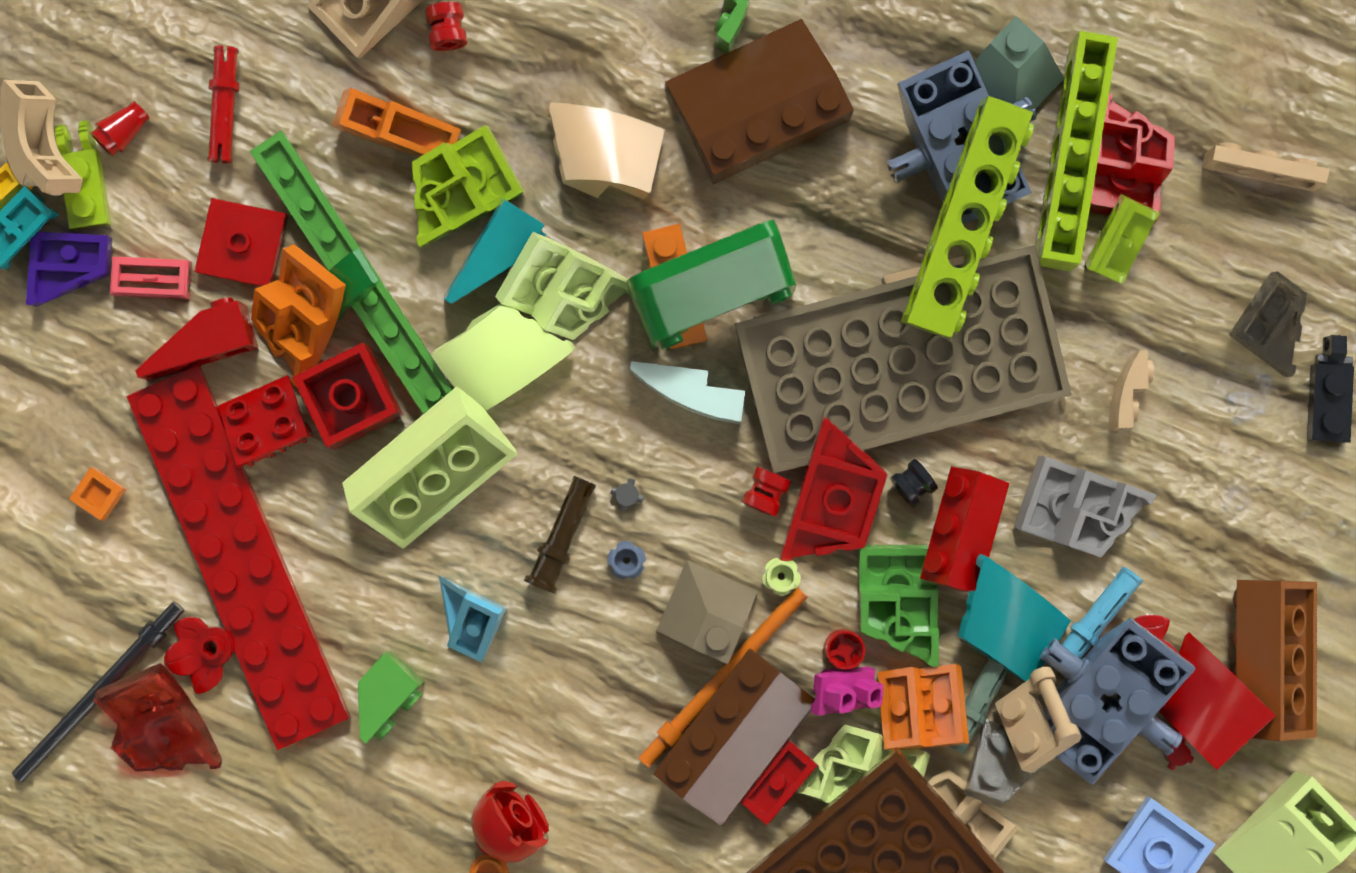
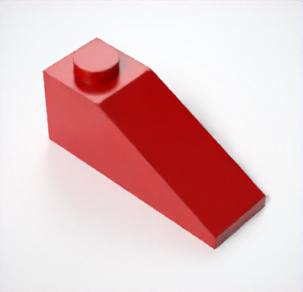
[135,297,259,381]

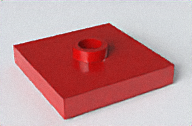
[194,198,288,287]

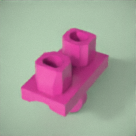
[811,666,884,716]

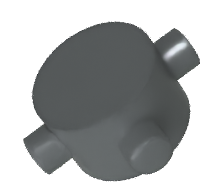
[610,478,644,512]

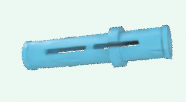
[1062,566,1143,659]

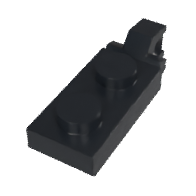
[1307,335,1354,443]

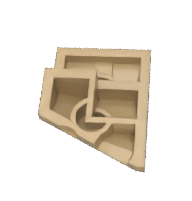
[546,102,665,199]
[928,770,1017,858]

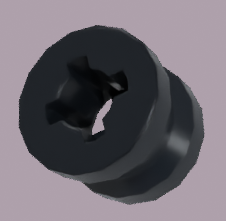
[890,459,938,508]

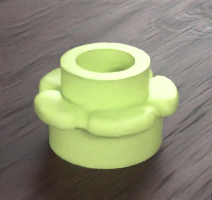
[762,558,801,596]

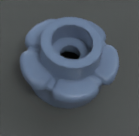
[607,541,646,579]

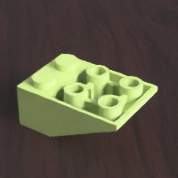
[1214,771,1356,873]

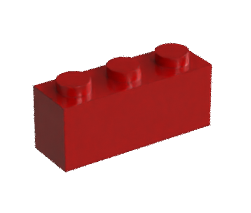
[920,466,1010,593]

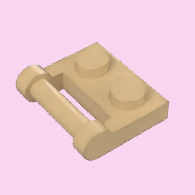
[995,667,1081,773]

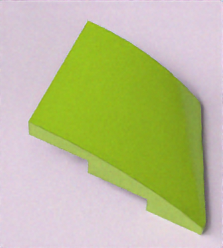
[412,125,525,247]

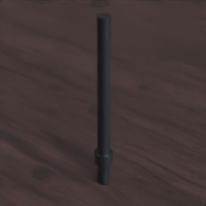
[12,601,185,782]

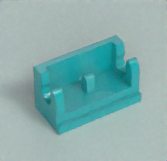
[0,186,59,270]

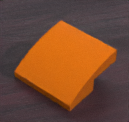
[878,664,969,750]

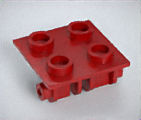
[218,375,313,468]

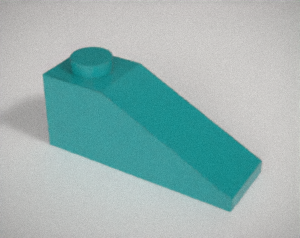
[444,198,546,304]

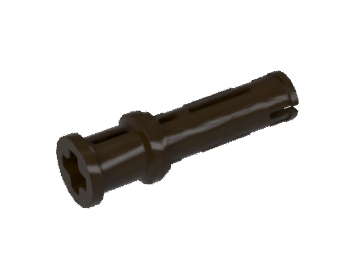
[524,476,596,594]

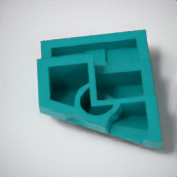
[958,554,1071,683]

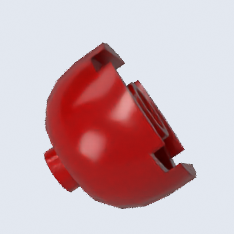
[471,781,549,863]

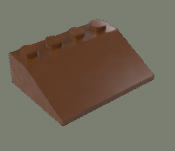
[665,19,854,184]

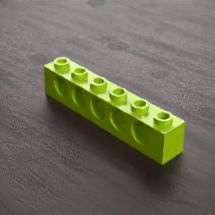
[1036,31,1118,272]
[900,96,1034,338]

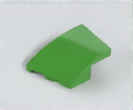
[859,545,939,667]

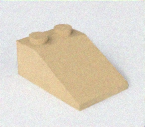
[307,0,423,58]

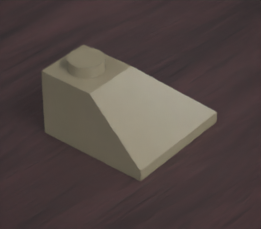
[656,560,758,664]

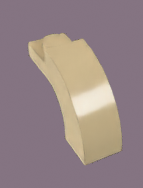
[0,80,83,196]

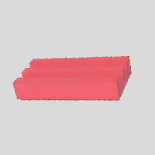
[110,257,192,300]

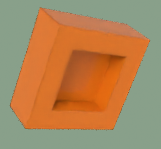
[69,467,127,521]

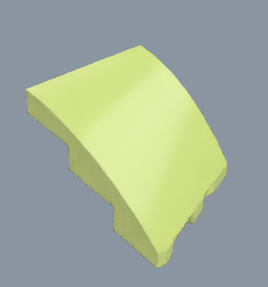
[495,232,629,340]
[431,303,575,411]
[796,724,930,804]

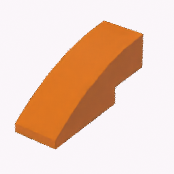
[331,88,461,157]

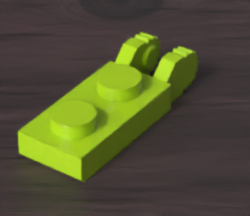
[55,120,111,231]

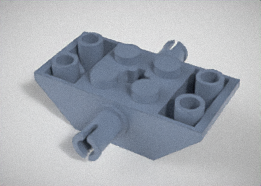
[886,50,1036,225]
[1039,618,1196,785]

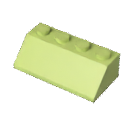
[342,387,518,549]

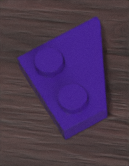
[26,232,113,307]

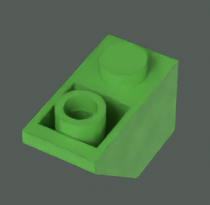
[358,651,424,744]

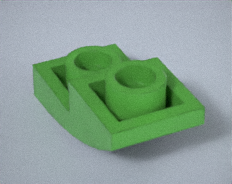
[714,0,749,53]

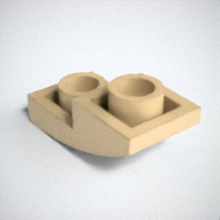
[1109,350,1154,431]

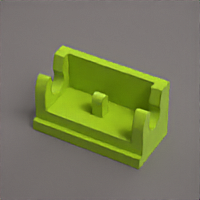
[1085,194,1160,284]

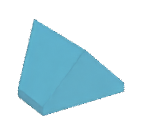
[439,576,508,663]

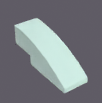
[630,361,745,425]

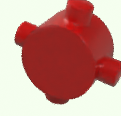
[1160,737,1194,770]

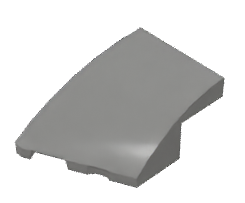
[1014,455,1156,557]

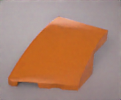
[251,244,346,387]

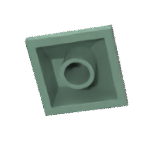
[974,16,1064,111]

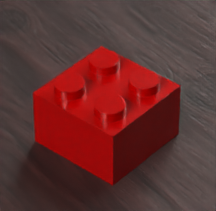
[292,342,404,450]

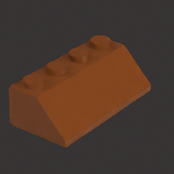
[1233,580,1317,741]

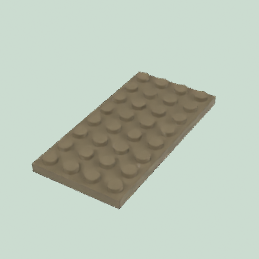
[734,245,1072,473]

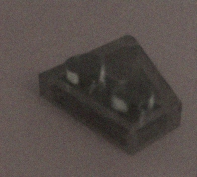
[1229,271,1307,377]
[964,720,1039,808]

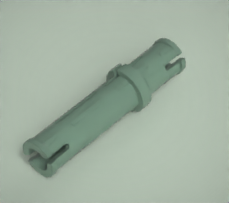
[949,659,1009,755]

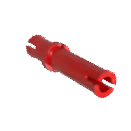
[207,45,239,164]

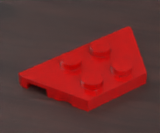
[779,417,888,561]

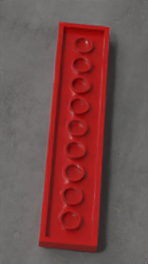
[126,365,351,750]

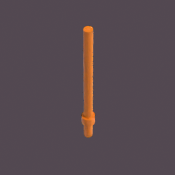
[638,587,808,768]

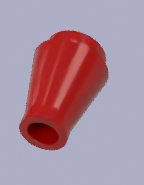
[90,101,150,156]

